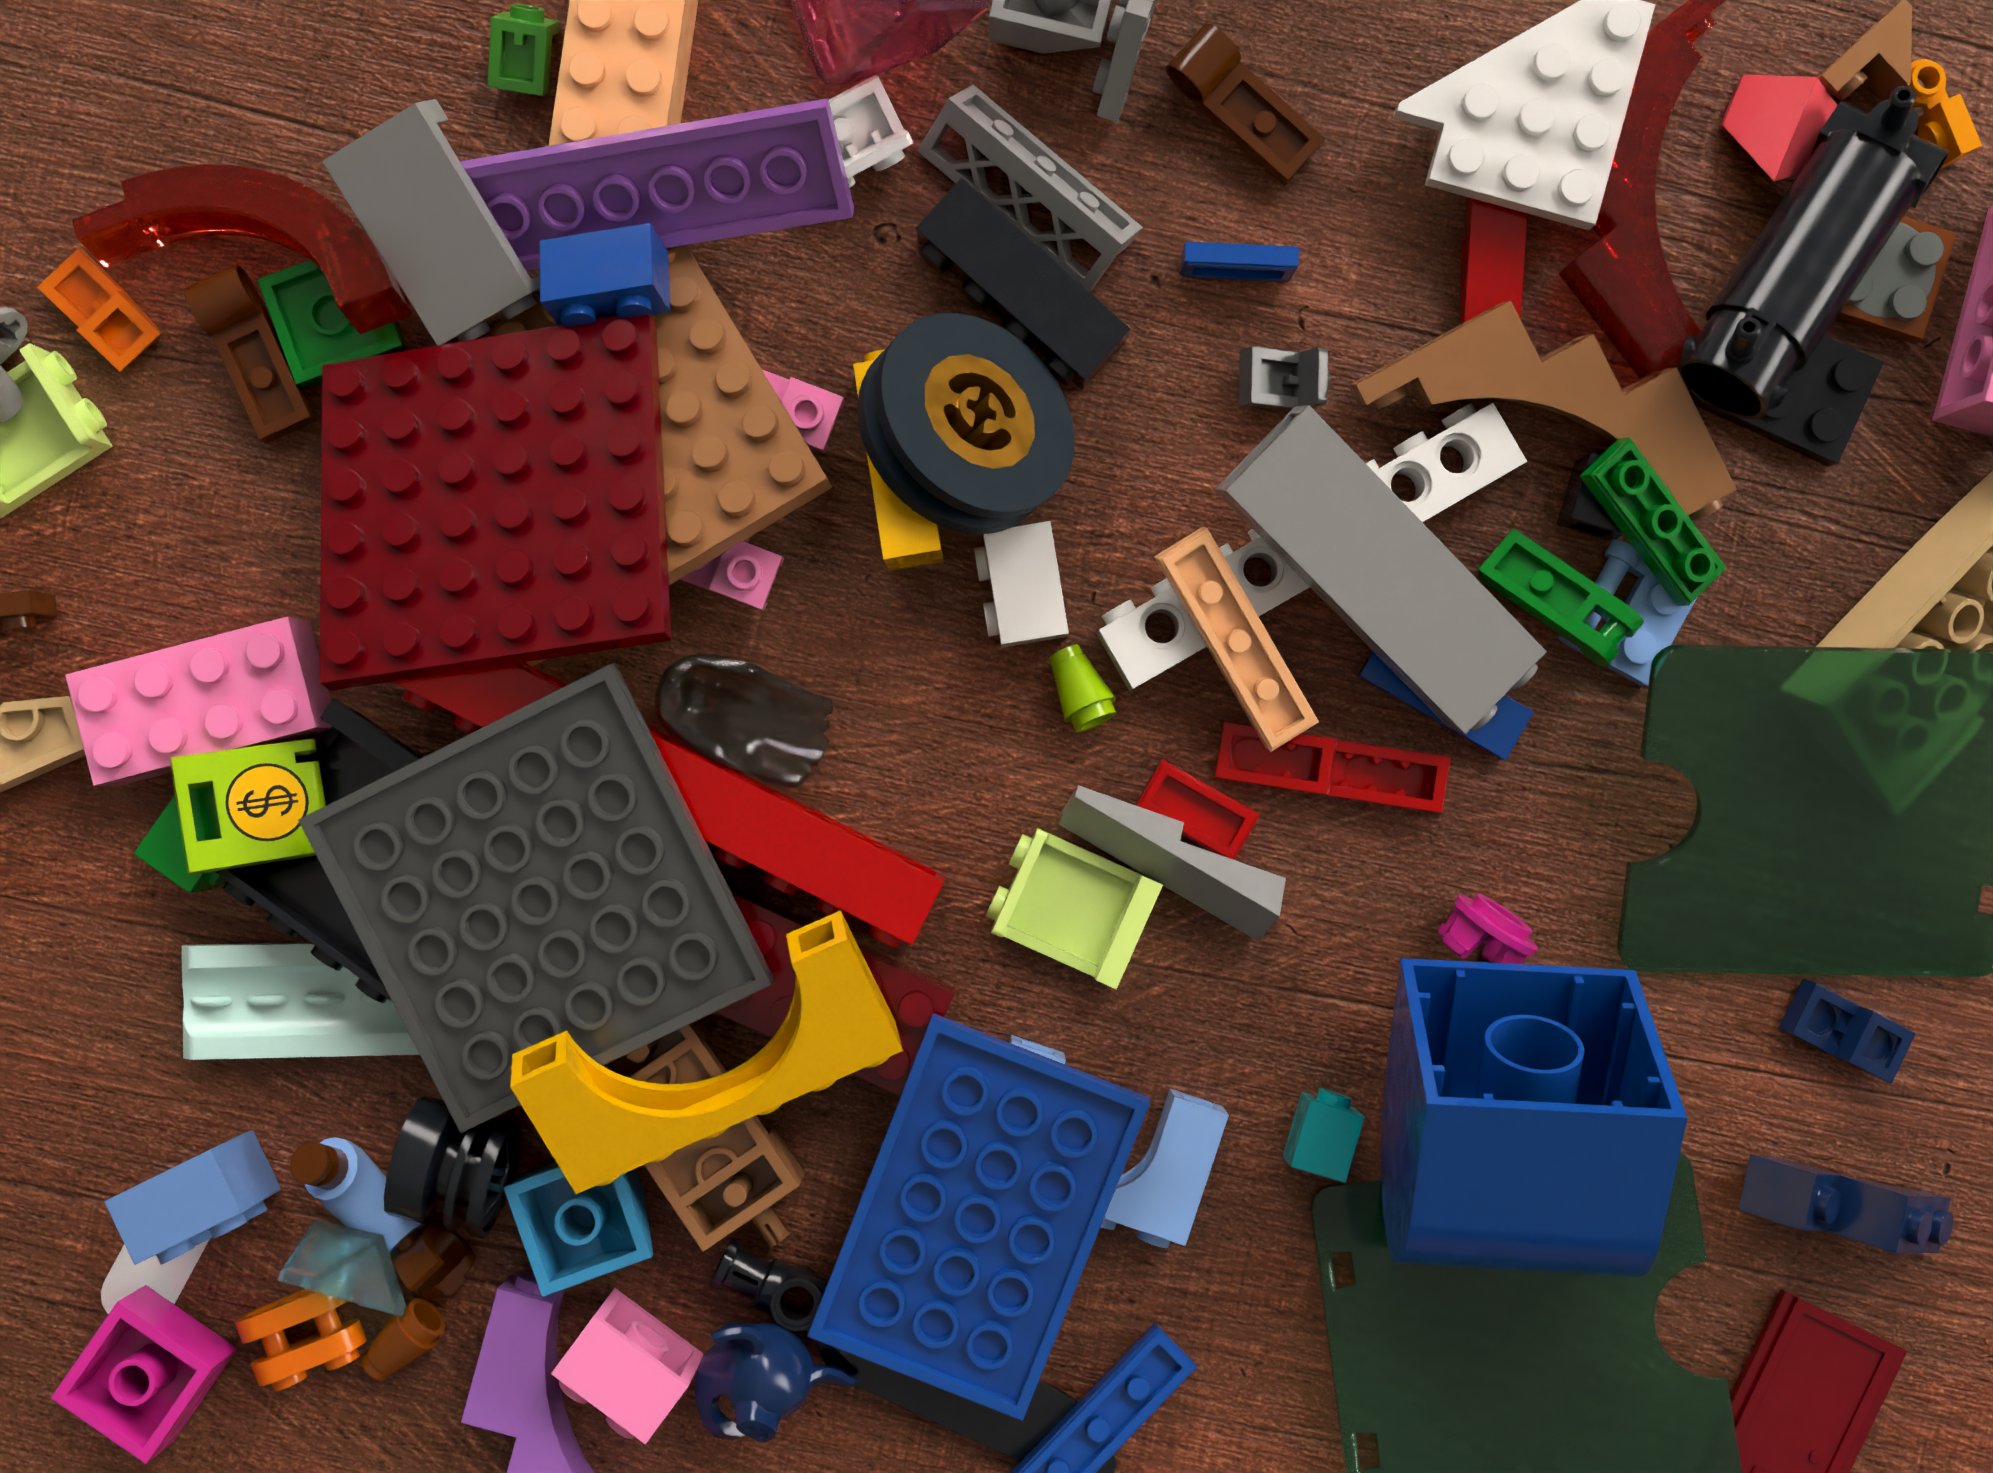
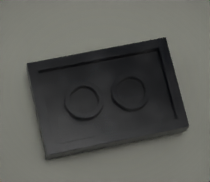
[1688,335,1884,467]

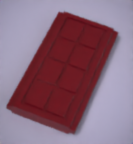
[1693,1289,1908,1473]

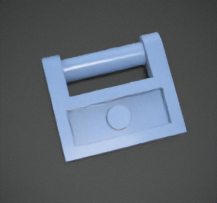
[1558,539,1697,687]

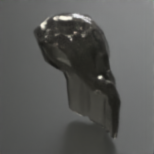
[654,653,833,788]

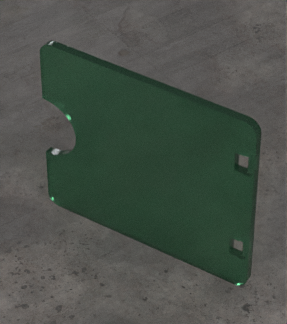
[1617,645,1993,977]
[1310,1152,1742,1473]

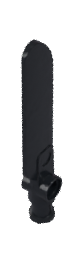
[709,1238,1116,1473]

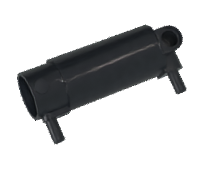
[1677,86,1949,420]

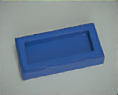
[1180,242,1299,282]

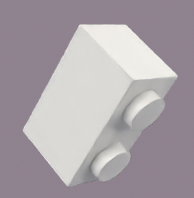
[974,521,1069,648]

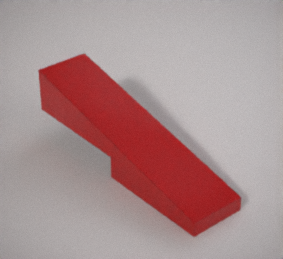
[1460,197,1528,324]
[1215,722,1451,814]

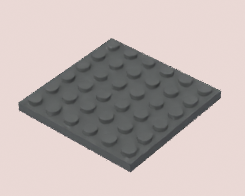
[298,663,775,1133]

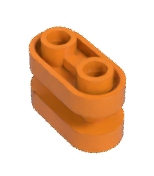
[234,1276,367,1391]

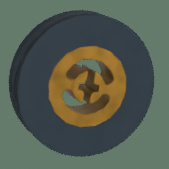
[858,313,1075,534]

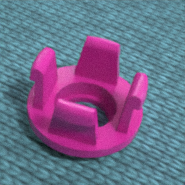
[1438,894,1538,964]

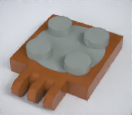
[1836,216,1957,344]

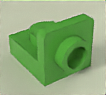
[488,4,560,96]

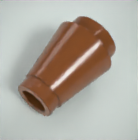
[361,1298,445,1381]

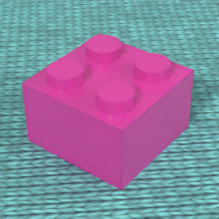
[51,1285,238,1464]

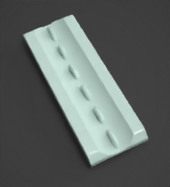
[182,942,420,1060]

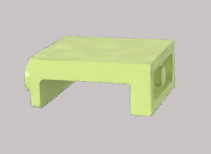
[0,343,113,519]
[986,828,1163,990]

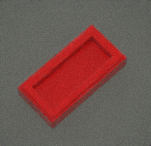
[1135,759,1260,860]

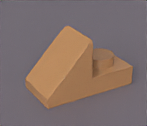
[1817,0,1912,102]

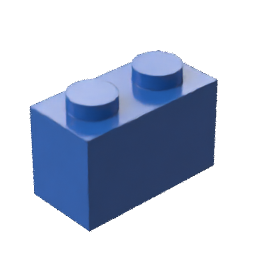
[539,223,670,327]

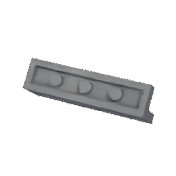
[917,85,1143,292]

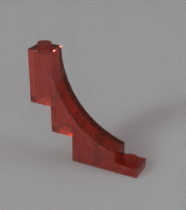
[1559,0,1727,379]

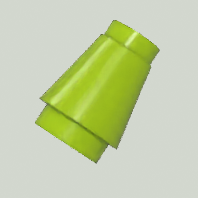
[1049,644,1117,732]

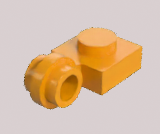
[1909,59,1982,169]

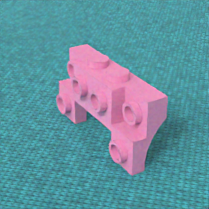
[679,370,845,611]

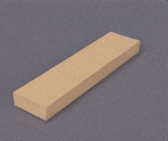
[1154,526,1319,752]

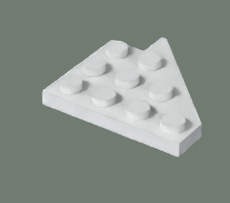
[1393,0,1655,230]

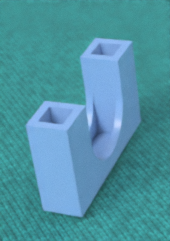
[1009,1035,1229,1248]

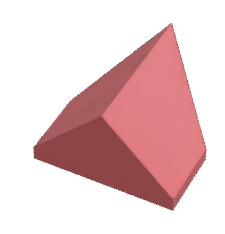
[1719,74,1838,182]

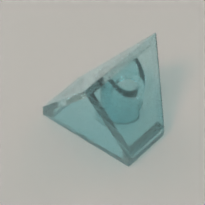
[277,1219,406,1317]

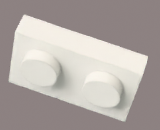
[829,75,914,188]

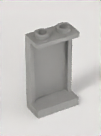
[322,99,540,346]

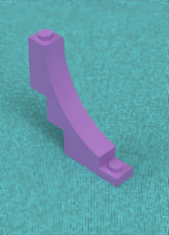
[461,1272,595,1473]

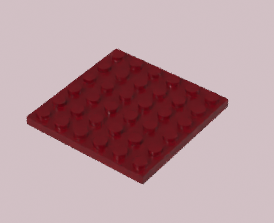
[320,314,671,691]

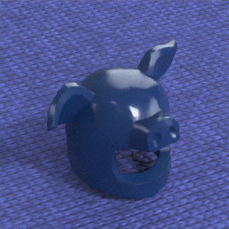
[695,1322,859,1443]

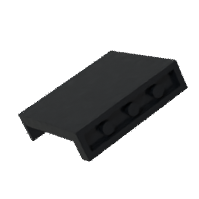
[214,699,423,1003]

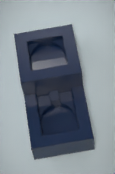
[1778,979,1916,1084]

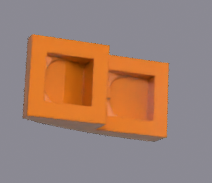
[37,249,162,372]

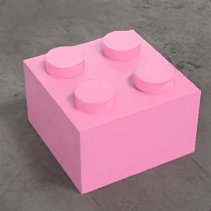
[551,1288,703,1445]

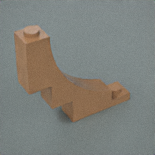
[1348,301,1737,520]

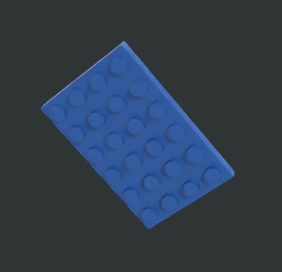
[807,1013,1150,1421]

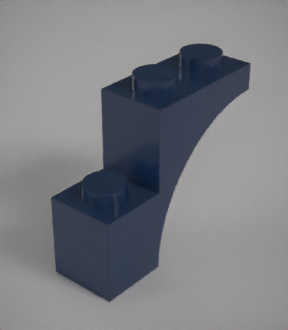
[1738,1154,1953,1254]

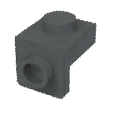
[1239,346,1331,412]

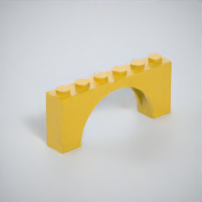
[510,910,903,1194]

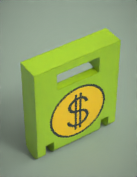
[170,739,326,875]

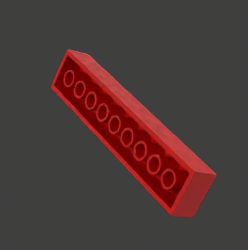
[393,662,947,948]

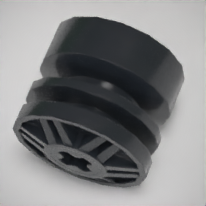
[384,1096,521,1239]

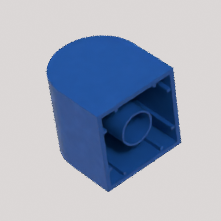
[1381,958,1687,1278]

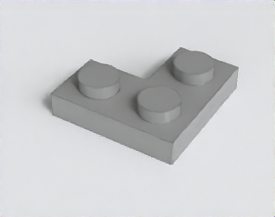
[1092,0,1157,123]

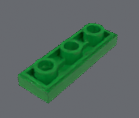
[1580,437,1726,606]

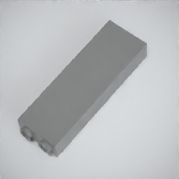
[1214,405,1547,734]

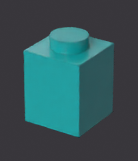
[1283,1088,1365,1183]

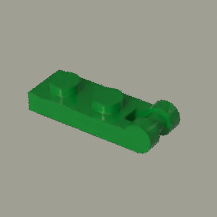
[1478,528,1644,667]

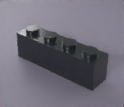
[916,177,1130,390]

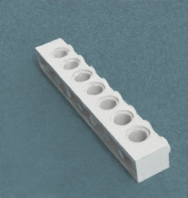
[1096,403,1527,691]

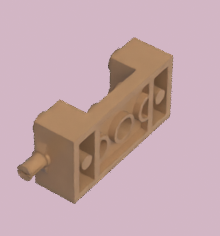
[603,1019,805,1252]

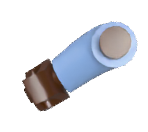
[290,1137,476,1301]

